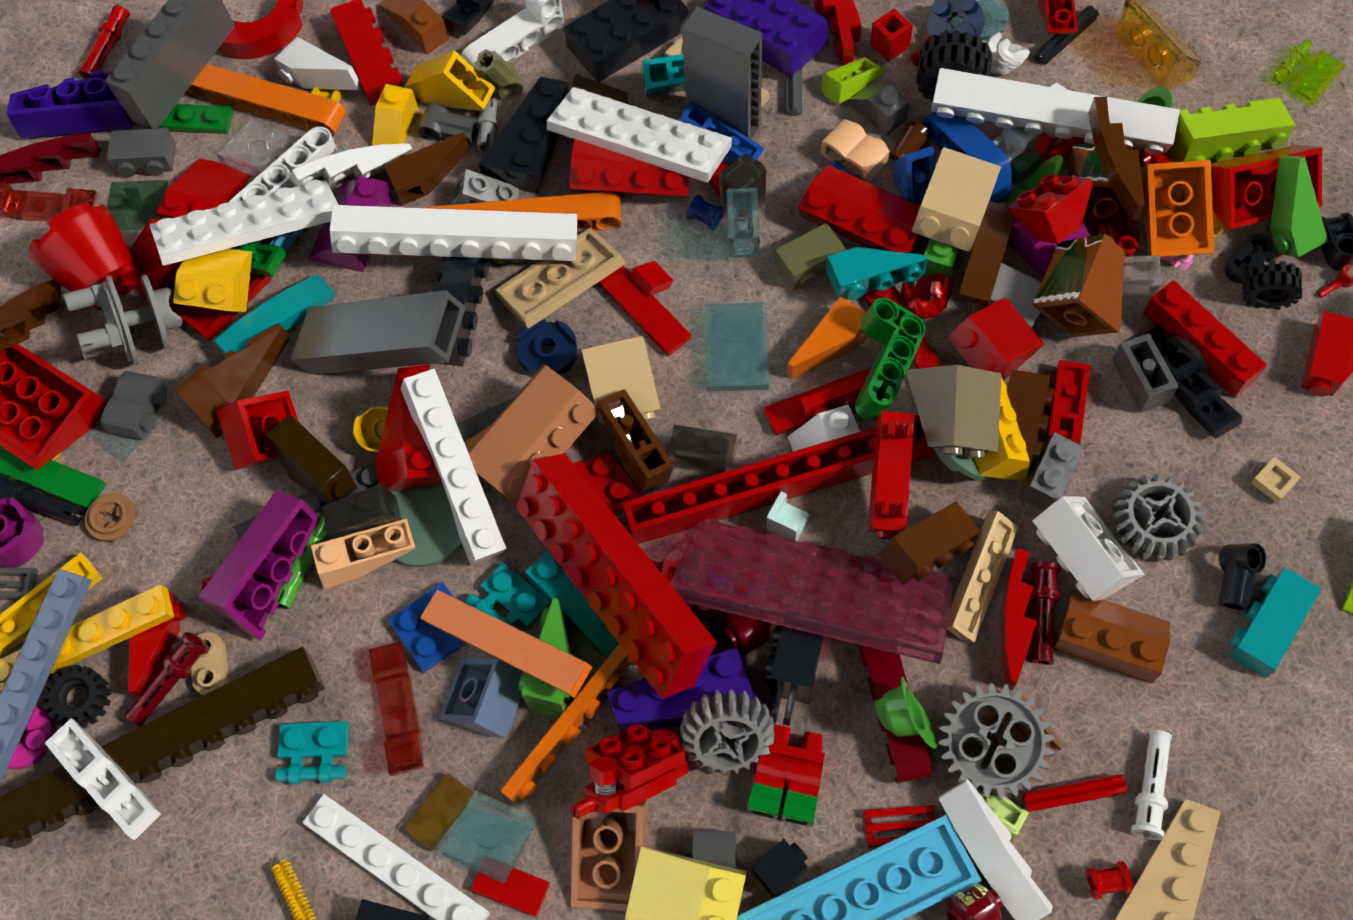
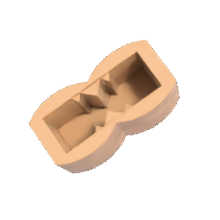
[821,119,890,182]

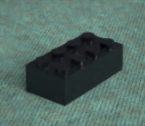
[564,0,688,82]

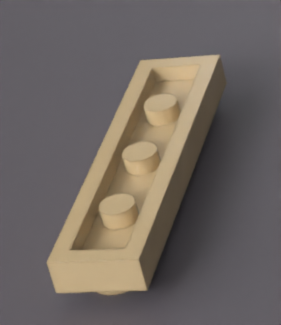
[943,511,1019,643]

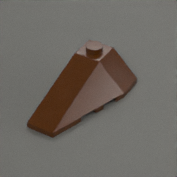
[174,323,290,438]

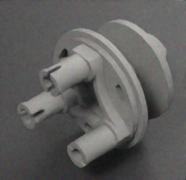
[63,274,183,365]

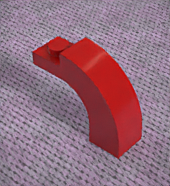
[219,0,303,60]

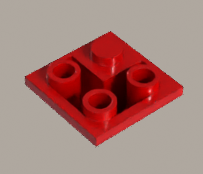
[1007,174,1093,244]

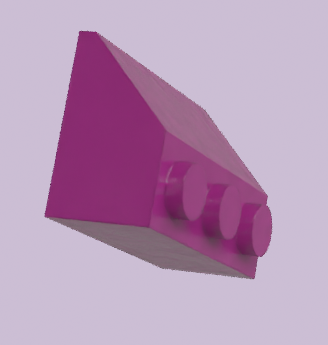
[308,176,393,272]

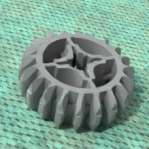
[1112,474,1205,562]
[680,688,775,776]

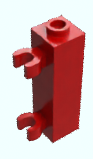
[867,410,915,540]

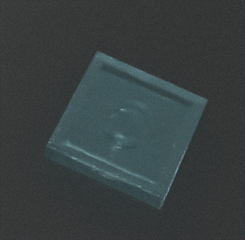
[441,791,537,883]

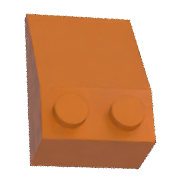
[1140,160,1215,258]

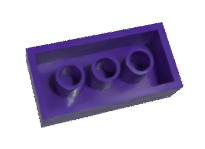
[704,0,828,78]

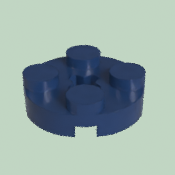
[927,0,985,37]
[516,319,578,376]

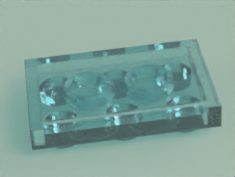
[705,302,769,391]

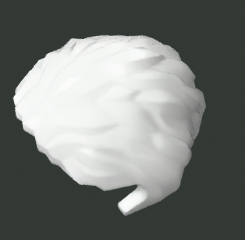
[982,32,1030,75]

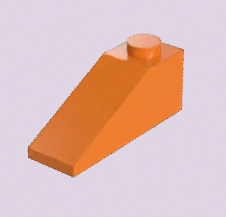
[787,297,869,379]

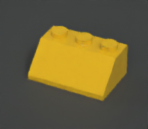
[975,377,1030,481]

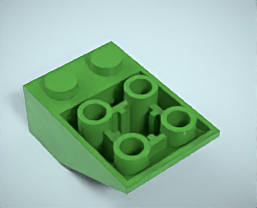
[519,597,575,718]

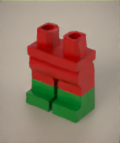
[747,724,825,828]

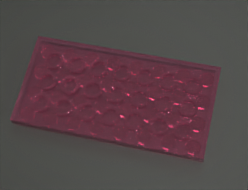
[670,519,954,664]

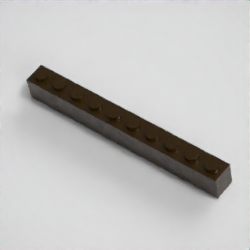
[0,646,325,849]

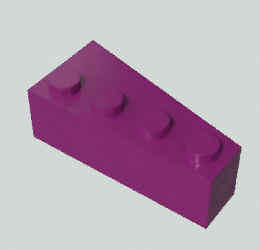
[198,490,319,641]

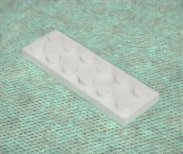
[547,87,732,183]
[149,179,338,266]

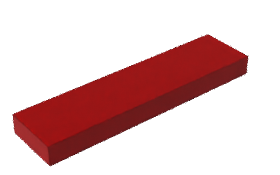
[597,266,692,357]

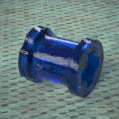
[686,194,725,231]

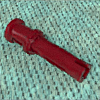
[1030,561,1061,665]
[125,632,210,726]

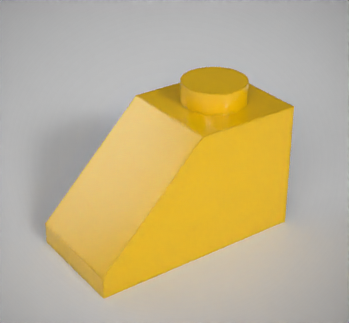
[372,84,418,146]

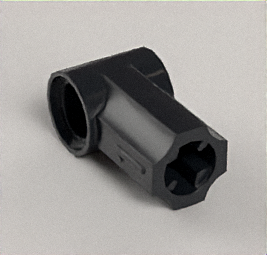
[1218,543,1267,611]

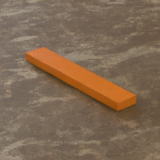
[420,590,592,698]

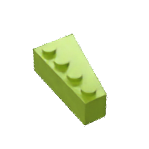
[1169,98,1296,163]

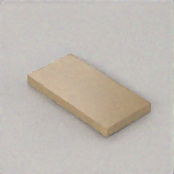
[494,227,625,329]

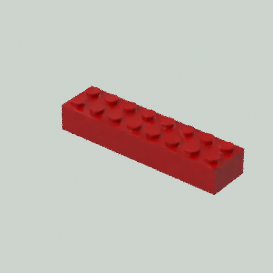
[516,453,717,699]

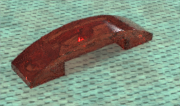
[0,182,98,221]
[369,641,424,777]

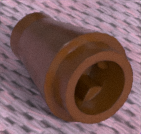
[890,121,930,161]

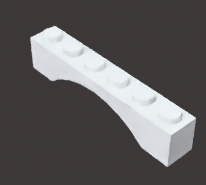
[400,368,506,566]

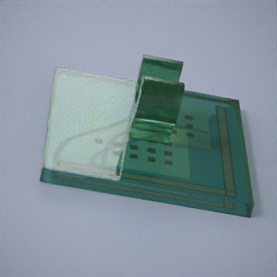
[107,180,168,231]

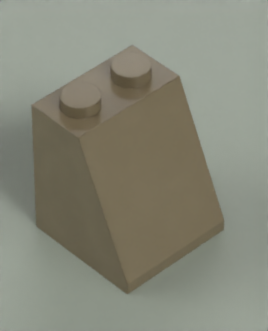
[907,365,1001,459]

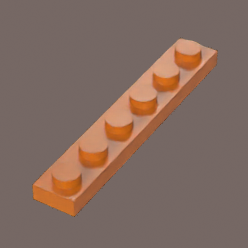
[500,644,635,804]

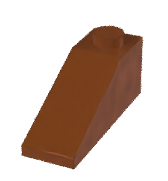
[378,0,449,54]

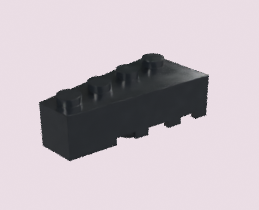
[478,77,569,194]
[431,256,489,366]

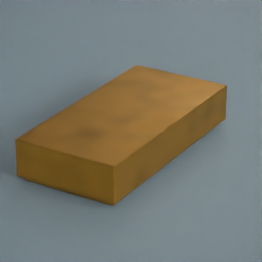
[403,773,475,851]

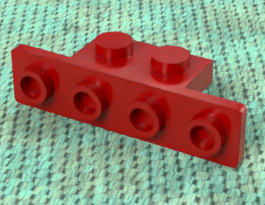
[764,367,878,435]

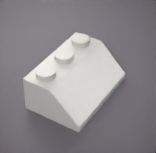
[1032,496,1145,601]

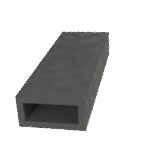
[290,290,466,375]

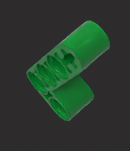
[855,298,926,421]

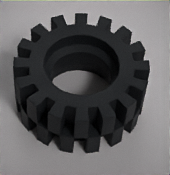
[1242,260,1303,310]
[42,665,111,728]

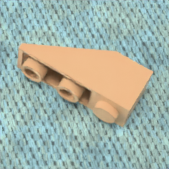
[311,518,416,589]

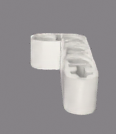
[461,0,564,77]

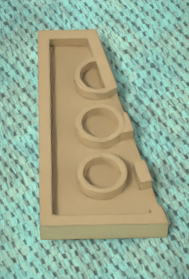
[1114,799,1221,920]

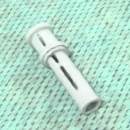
[1131,730,1172,840]

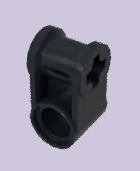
[1320,212,1353,271]

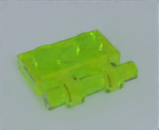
[1272,40,1346,106]

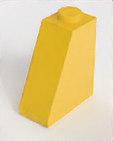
[404,50,495,111]

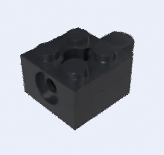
[764,613,826,726]

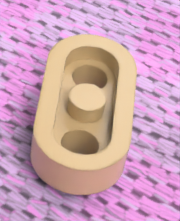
[191,632,229,696]

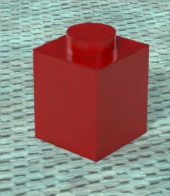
[870,8,913,62]

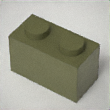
[775,223,846,290]

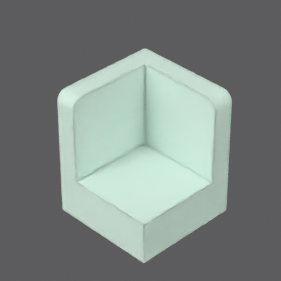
[766,491,810,544]

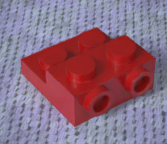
[574,448,642,516]

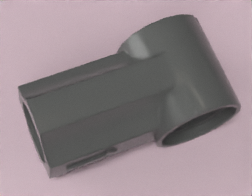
[417,103,478,144]

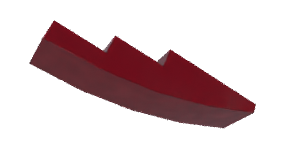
[0,133,100,185]

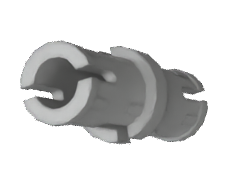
[476,98,499,153]

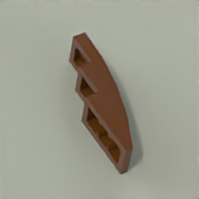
[1088,96,1145,220]
[958,201,1015,306]
[0,279,61,351]

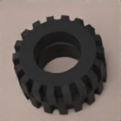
[916,30,992,102]

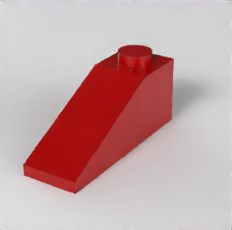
[128,591,185,698]

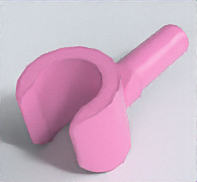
[1148,252,1194,271]

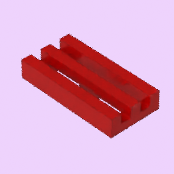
[864,805,936,848]

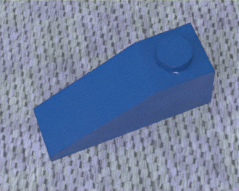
[678,101,765,168]

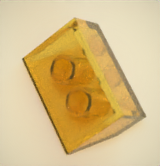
[1114,0,1201,91]

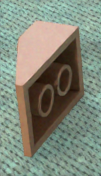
[571,791,649,911]

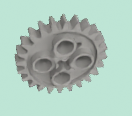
[939,683,1055,800]

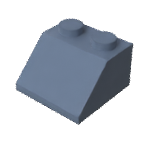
[438,658,523,738]

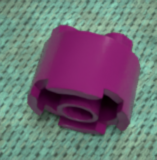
[0,498,44,568]

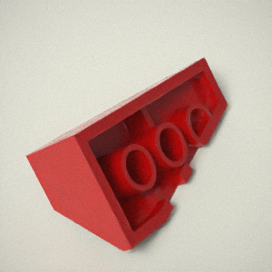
[375,365,443,493]

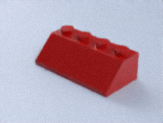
[570,139,690,197]
[1211,145,1323,229]
[798,165,923,254]

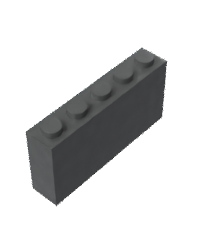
[105,0,235,129]
[680,6,762,140]

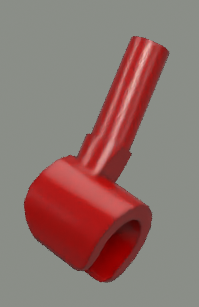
[1316,264,1353,298]

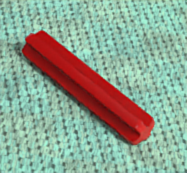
[1022,774,1127,812]

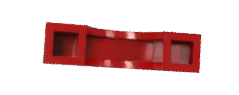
[1143,280,1267,398]

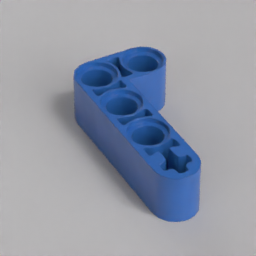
[924,112,1012,203]

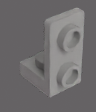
[450,169,519,205]

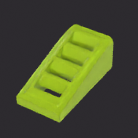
[821,57,884,104]

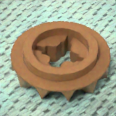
[85,493,138,543]

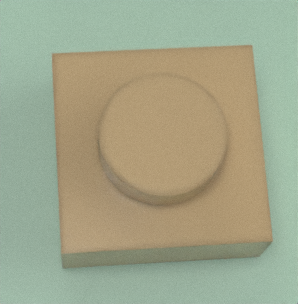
[1251,457,1301,504]

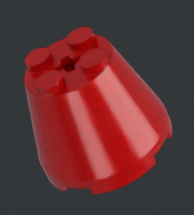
[29,202,138,310]

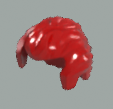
[901,273,952,318]

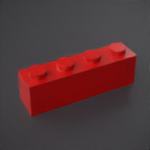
[329,0,403,106]

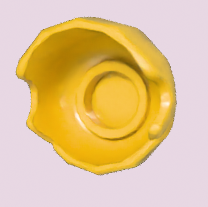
[353,406,388,453]

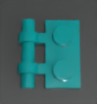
[465,562,551,629]
[275,721,349,785]

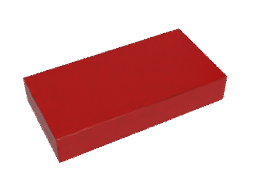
[471,857,551,917]

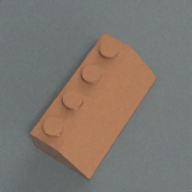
[468,364,600,507]

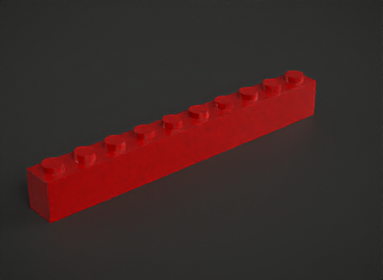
[622,414,937,544]

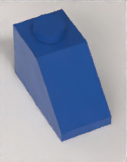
[893,146,935,204]

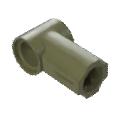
[474,49,523,100]

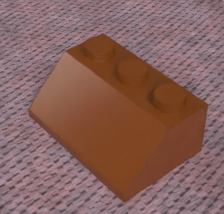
[1053,589,1170,684]

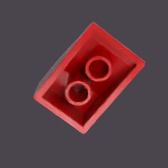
[156,158,253,220]

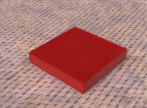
[129,218,183,302]

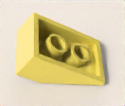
[625,846,747,920]

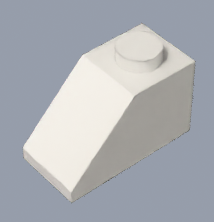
[788,404,860,451]

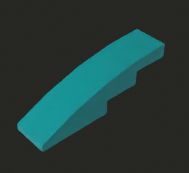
[214,274,335,355]

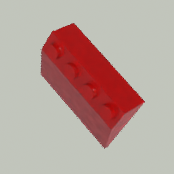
[0,344,108,470]

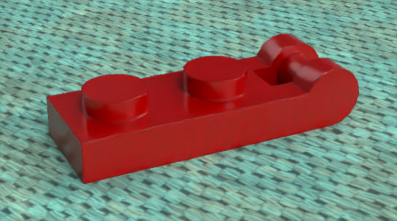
[1046,360,1091,445]

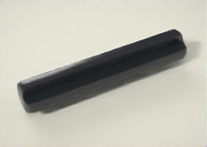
[1034,5,1099,65]

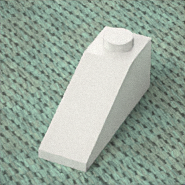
[274,37,362,90]

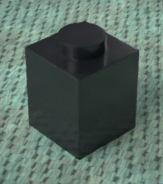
[751,838,808,898]

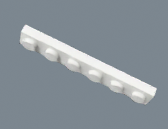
[302,794,490,920]

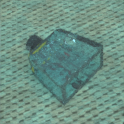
[727,188,760,258]

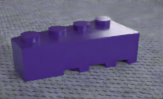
[6,65,133,139]
[607,647,754,732]

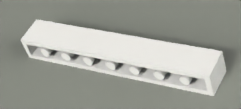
[931,68,1180,155]
[330,205,577,261]

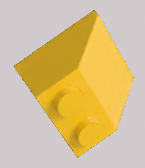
[173,249,252,312]

